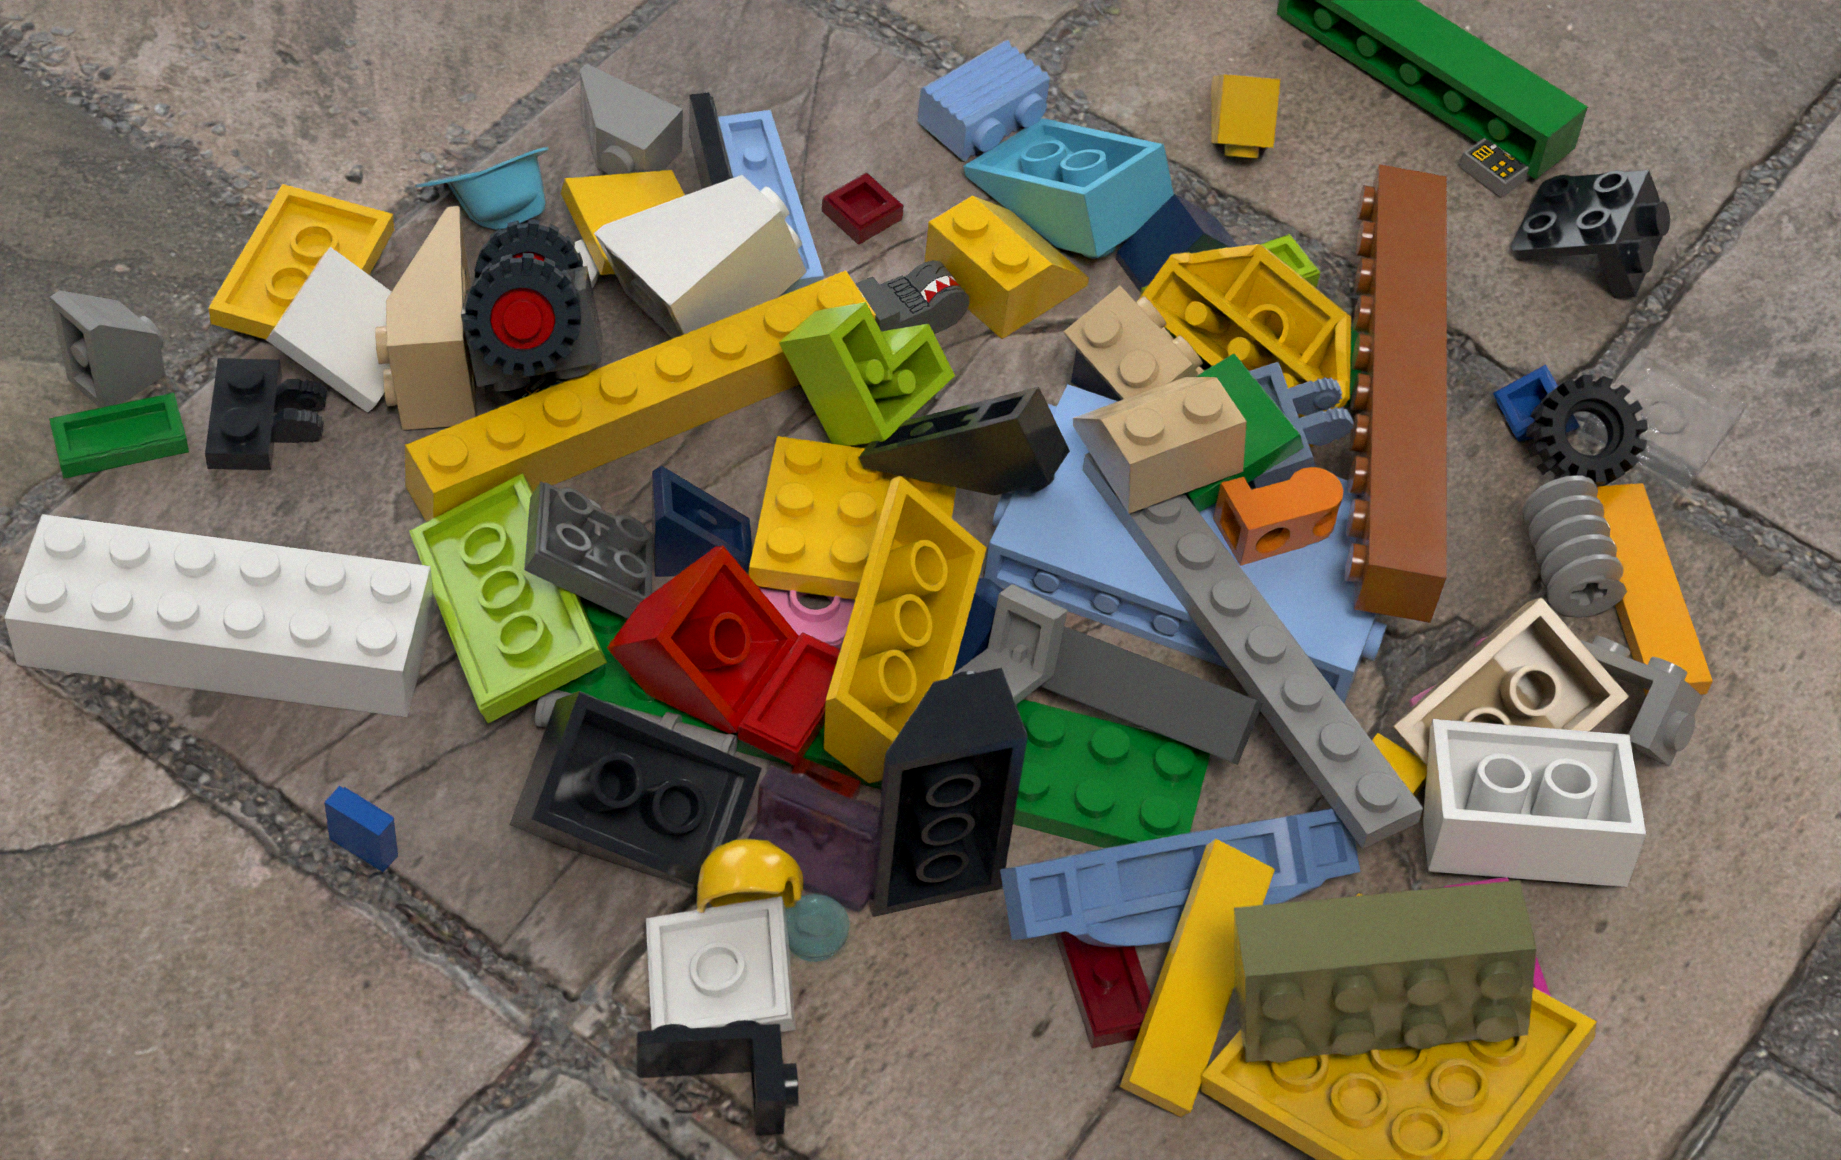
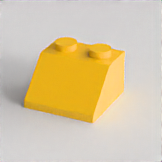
[924,195,1089,339]

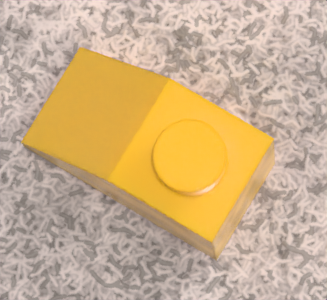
[1211,74,1281,158]

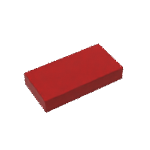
[738,632,841,766]

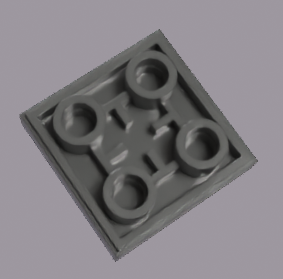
[524,482,653,618]

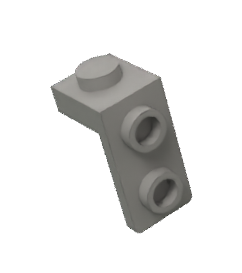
[952,584,1068,704]
[1579,636,1703,766]

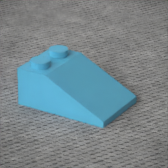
[963,118,1174,258]

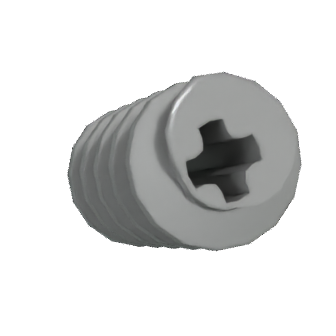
[1523,476,1627,618]

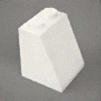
[594,175,807,339]

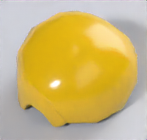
[697,839,804,913]

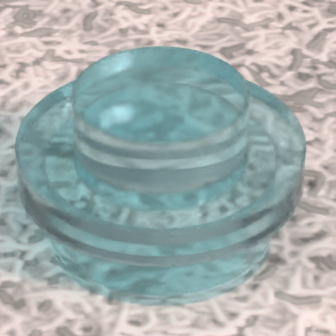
[786,894,850,962]

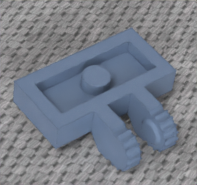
[1249,362,1354,488]

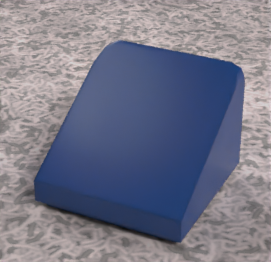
[1493,364,1580,442]

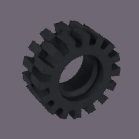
[1526,374,1648,486]

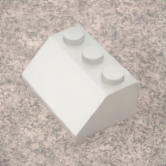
[1423,719,1646,887]

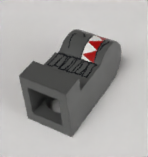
[855,260,970,334]

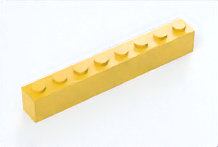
[405,270,876,522]

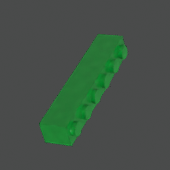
[1277,0,1588,179]

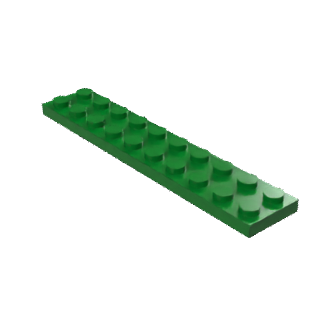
[557,597,1210,848]

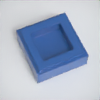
[324,786,398,872]

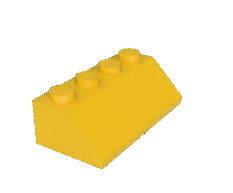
[824,476,987,783]

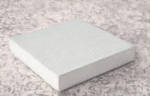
[266,247,392,413]
[646,896,796,1032]

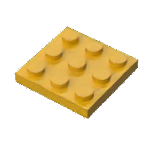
[749,436,957,600]

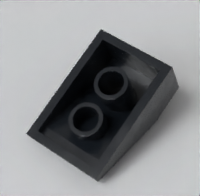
[510,691,762,890]

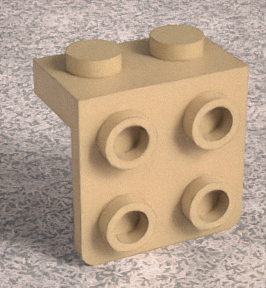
[1063,285,1204,400]

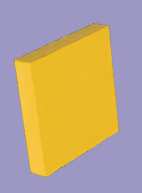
[560,170,685,275]

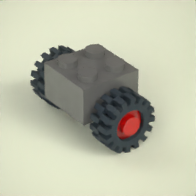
[461,219,603,391]

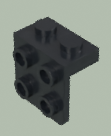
[1511,170,1670,298]

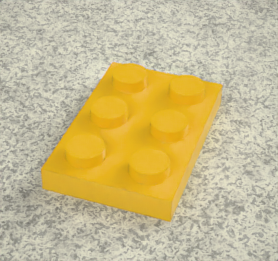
[208,184,394,339]

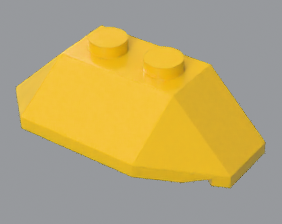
[1137,244,1351,447]

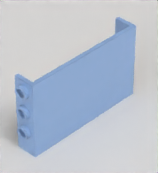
[984,384,1387,704]

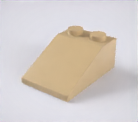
[375,206,476,430]
[1392,597,1629,766]

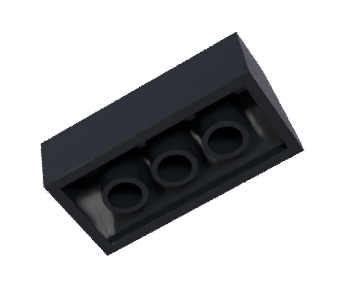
[869,668,1028,917]

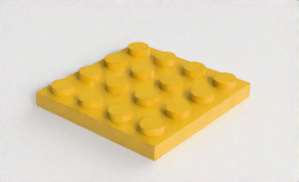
[1201,893,1597,1160]

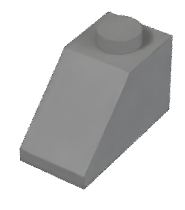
[580,64,683,175]
[50,290,165,408]

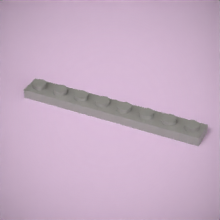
[1082,452,1423,849]

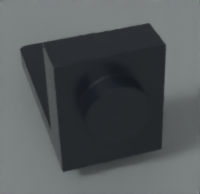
[636,1020,799,1136]

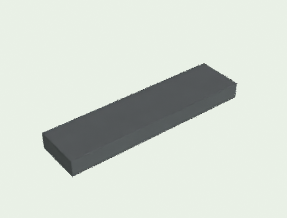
[1039,626,1263,765]

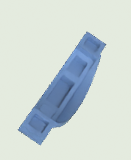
[1000,808,1360,947]

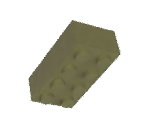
[1234,880,1537,1062]

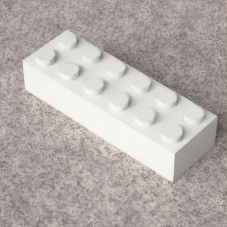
[4,514,435,717]

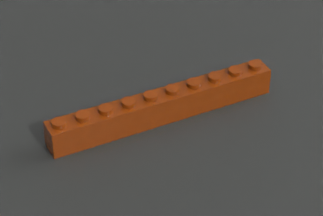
[1345,164,1447,623]

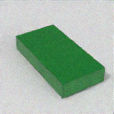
[49,393,189,479]

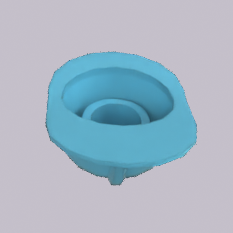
[415,147,549,230]

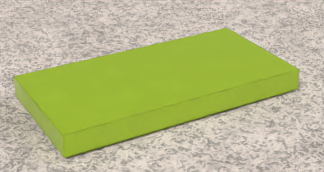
[409,473,607,723]

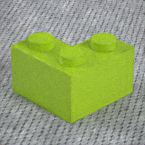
[779,302,955,446]

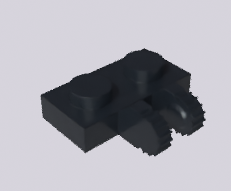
[205,358,327,470]

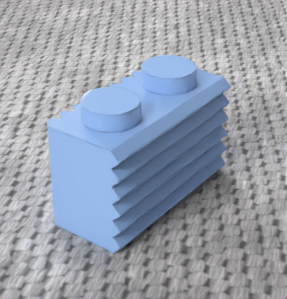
[917,40,1050,161]

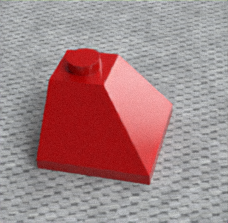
[607,545,799,733]

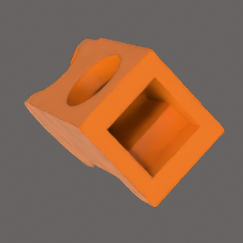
[1213,467,1344,566]

